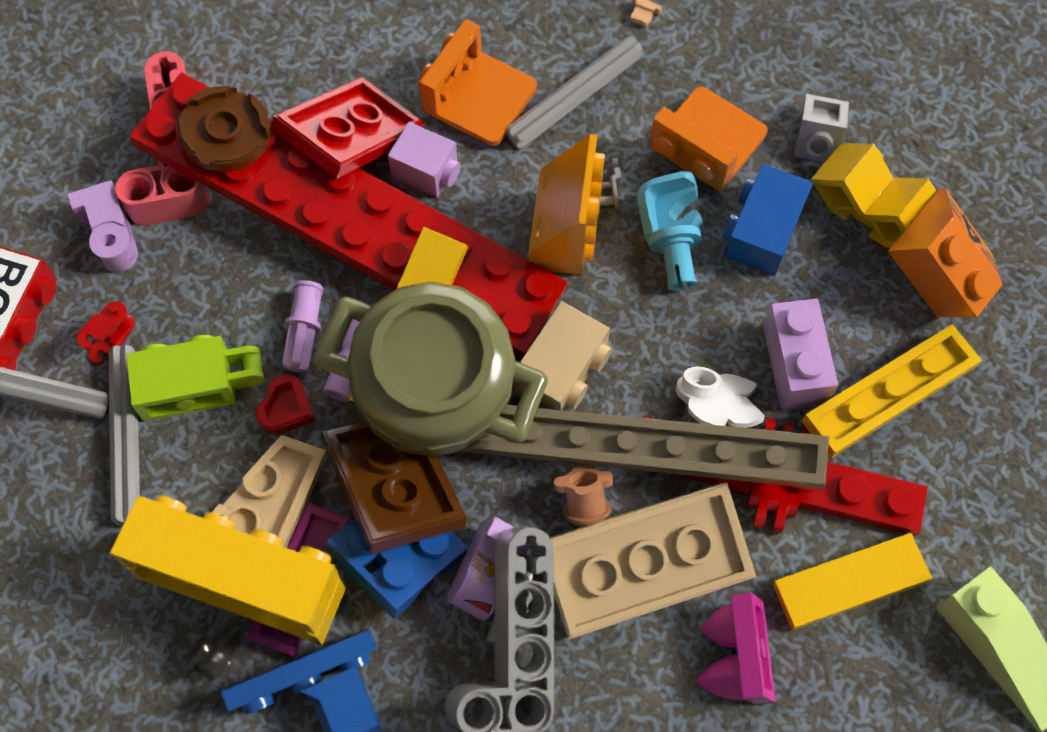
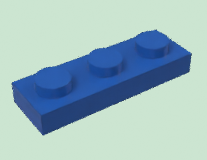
[221,628,377,715]

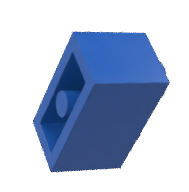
[722,164,813,276]

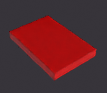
[271,77,425,179]

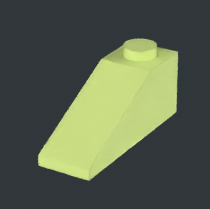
[936,566,1047,732]

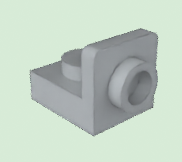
[794,94,849,163]

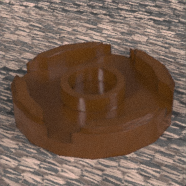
[177,86,271,172]

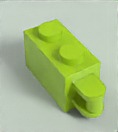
[126,335,264,422]

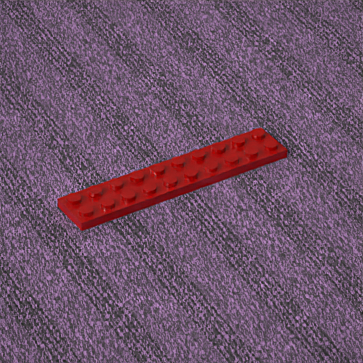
[129,72,568,360]

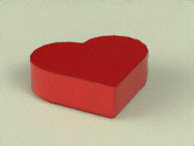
[255,374,316,435]

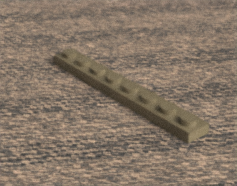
[459,405,829,489]

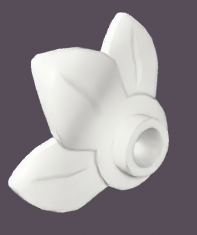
[676,367,765,428]

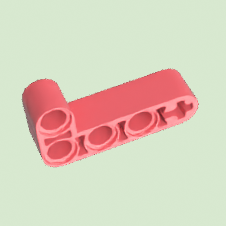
[115,51,210,225]

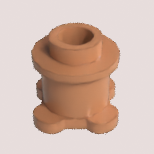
[554,464,613,527]

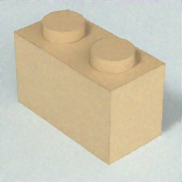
[512,301,612,411]

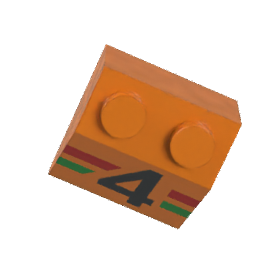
[888,188,1003,318]

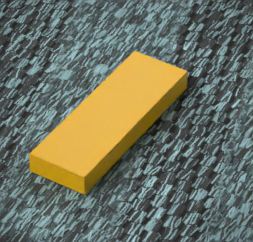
[772,533,932,631]

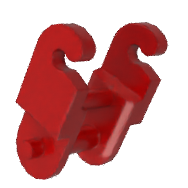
[77,301,135,365]

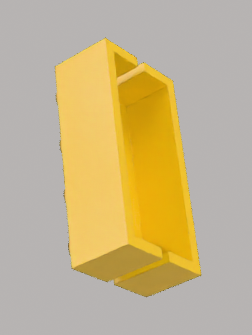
[110,495,346,646]

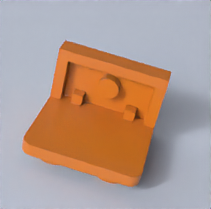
[418,19,537,146]
[649,87,768,193]

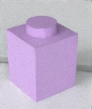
[388,122,461,198]

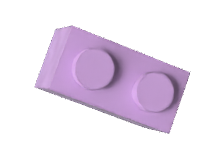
[763,298,838,411]

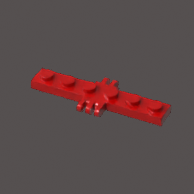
[644,416,928,536]

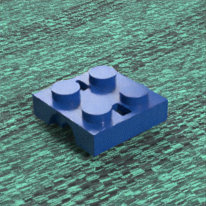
[326,518,468,619]

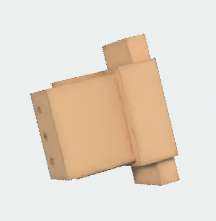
[630,0,662,27]

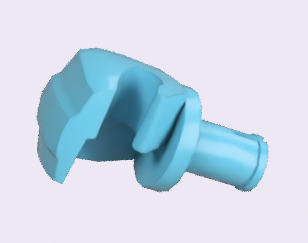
[637,171,703,291]

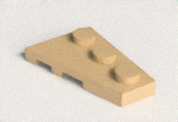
[212,435,328,548]

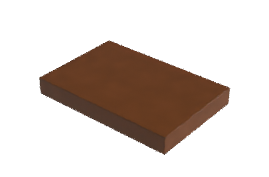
[323,422,467,554]

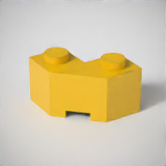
[811,143,937,247]

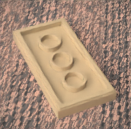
[549,482,756,639]

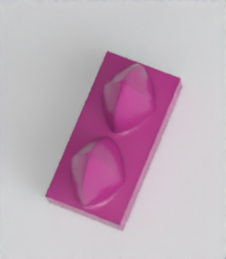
[697,592,776,705]

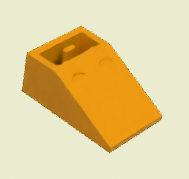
[528,134,605,275]

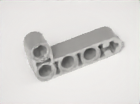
[445,527,554,732]

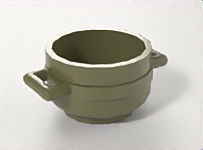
[313,281,548,457]

